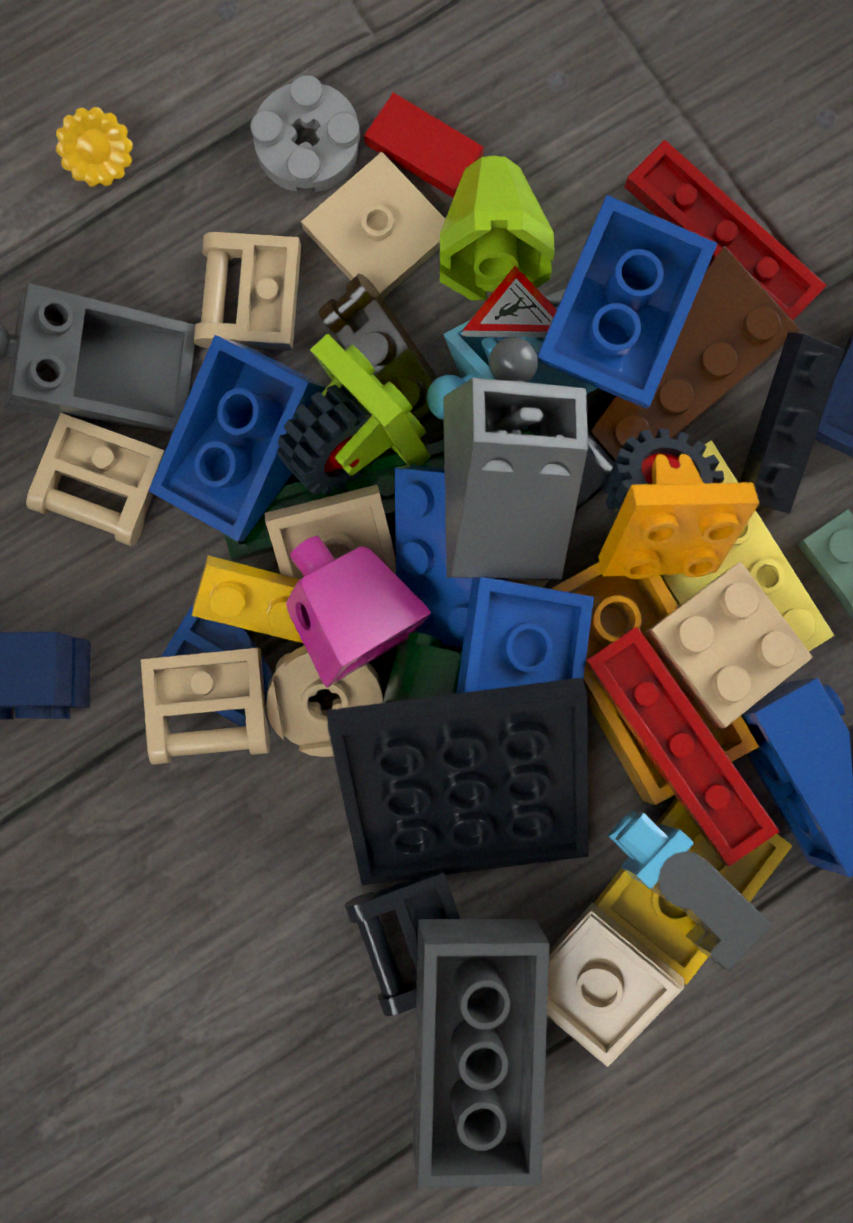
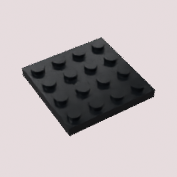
[327,677,589,885]

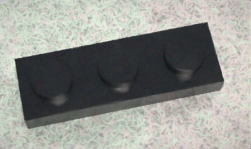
[739,332,845,514]

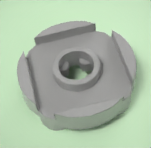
[250,75,360,192]

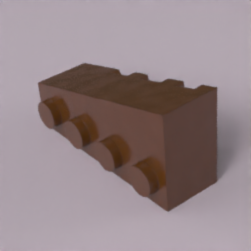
[590,246,800,462]

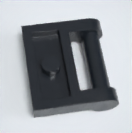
[345,868,461,1016]

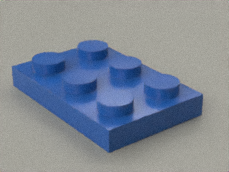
[395,465,507,648]

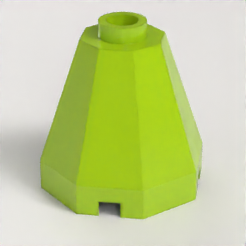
[439,156,555,301]

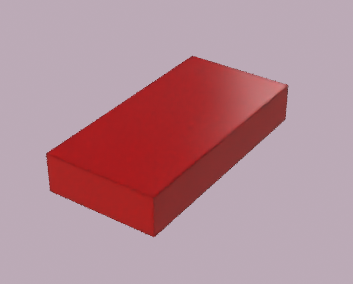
[364,92,484,198]

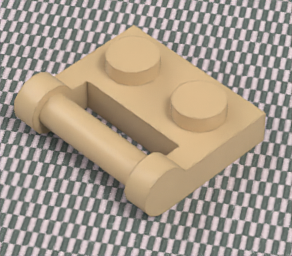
[194,232,301,351]
[26,413,165,546]
[141,648,270,765]

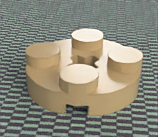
[266,646,383,757]

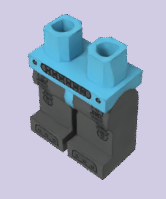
[607,810,772,972]

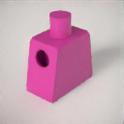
[286,536,431,688]

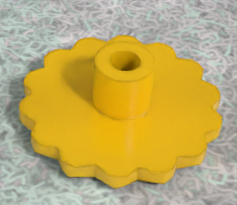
[55,107,133,187]

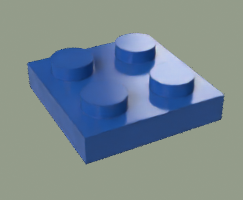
[457,577,594,693]

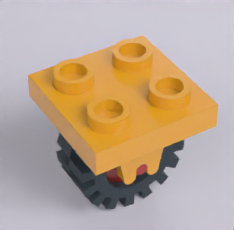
[598,428,759,579]

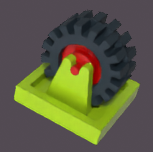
[277,334,431,495]

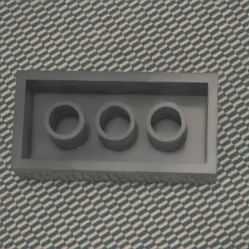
[412,919,549,1188]

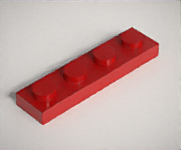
[624,139,827,321]
[585,627,779,867]

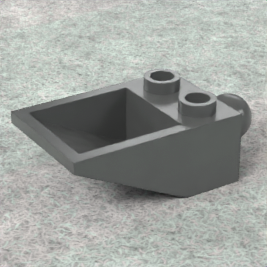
[0,283,195,432]
[443,337,588,581]

